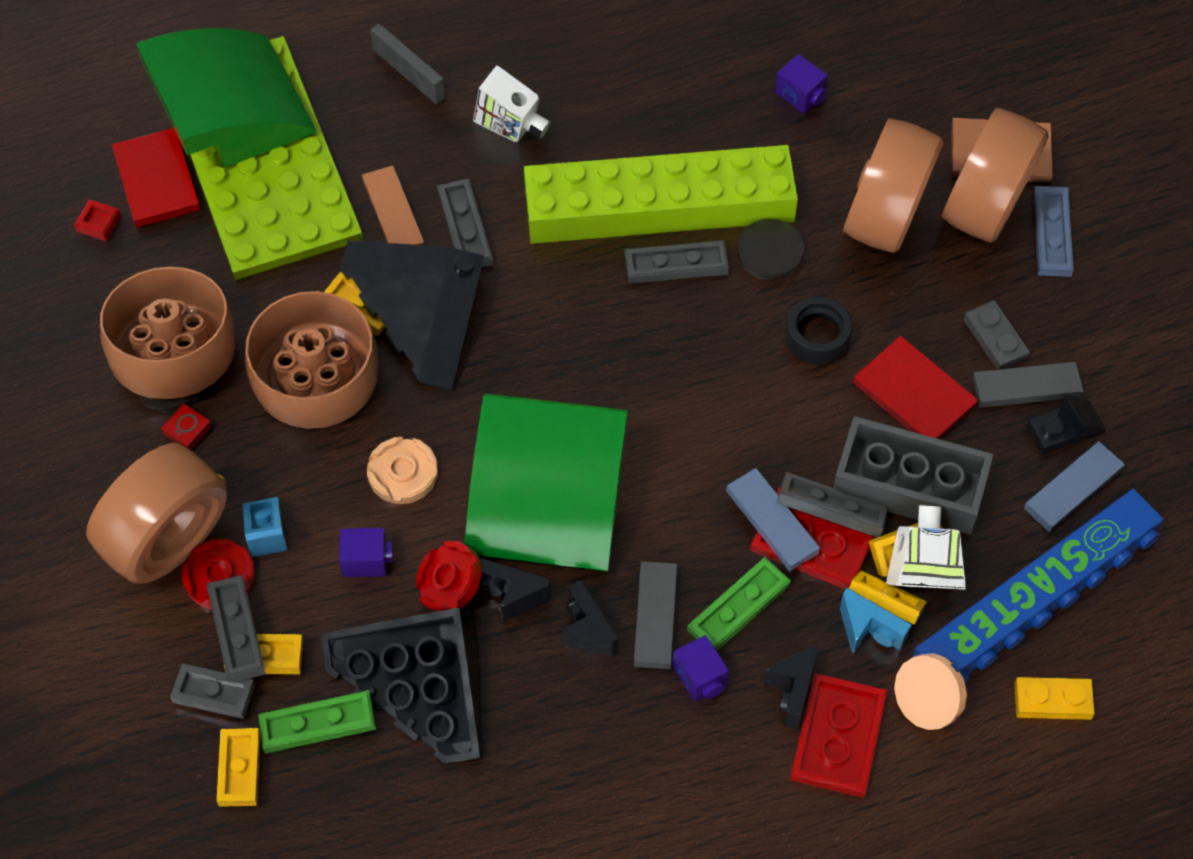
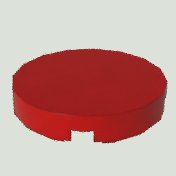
[182,539,255,609]
[416,541,482,612]

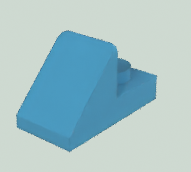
[243,497,287,557]
[840,588,911,654]

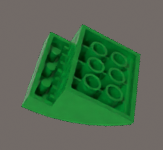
[136,28,316,168]
[465,393,628,571]

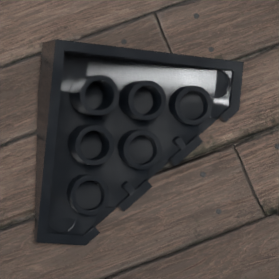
[340,240,484,391]
[320,608,483,764]

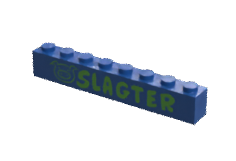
[912,488,1164,683]

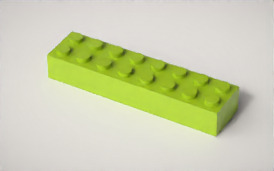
[524,145,798,244]

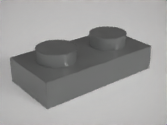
[963,300,1030,370]
[170,663,255,719]

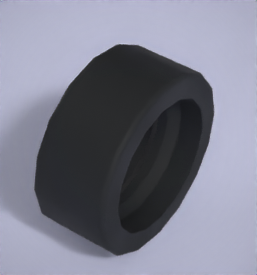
[785,296,853,365]

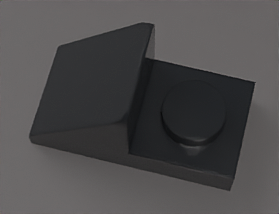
[1026,395,1106,455]
[479,558,551,621]
[561,580,619,657]
[764,646,818,729]

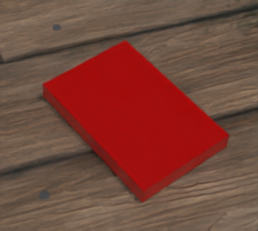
[112,128,200,228]
[853,336,978,439]
[750,487,875,590]
[790,673,887,798]

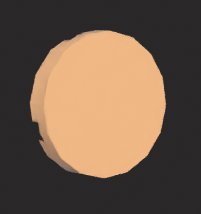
[367,437,438,504]
[894,653,967,730]

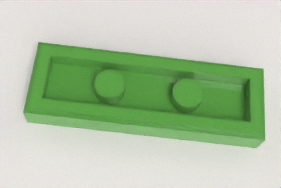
[687,557,791,651]
[258,690,376,753]

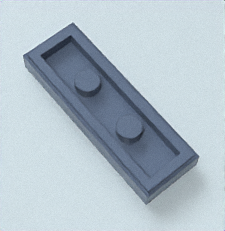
[1033,186,1074,277]
[1024,441,1125,533]
[726,468,820,572]

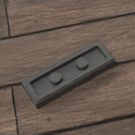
[370,23,445,105]
[437,179,493,267]
[624,240,729,284]
[972,362,1084,408]
[777,472,888,537]
[634,561,677,669]
[206,575,266,683]

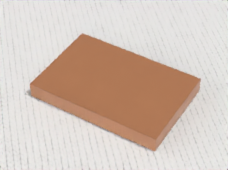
[951,118,1053,183]

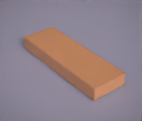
[362,165,424,245]

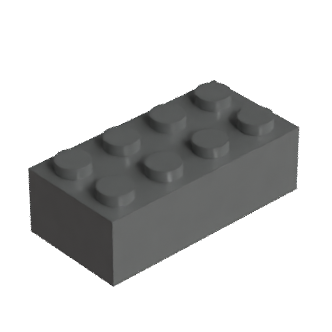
[833,416,993,535]

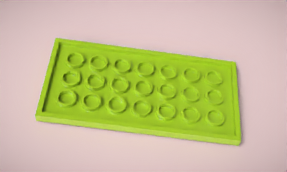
[190,36,363,280]

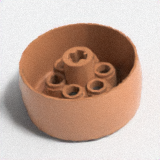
[941,107,1049,243]
[843,118,943,253]
[100,267,235,399]
[245,291,379,429]
[86,443,227,584]

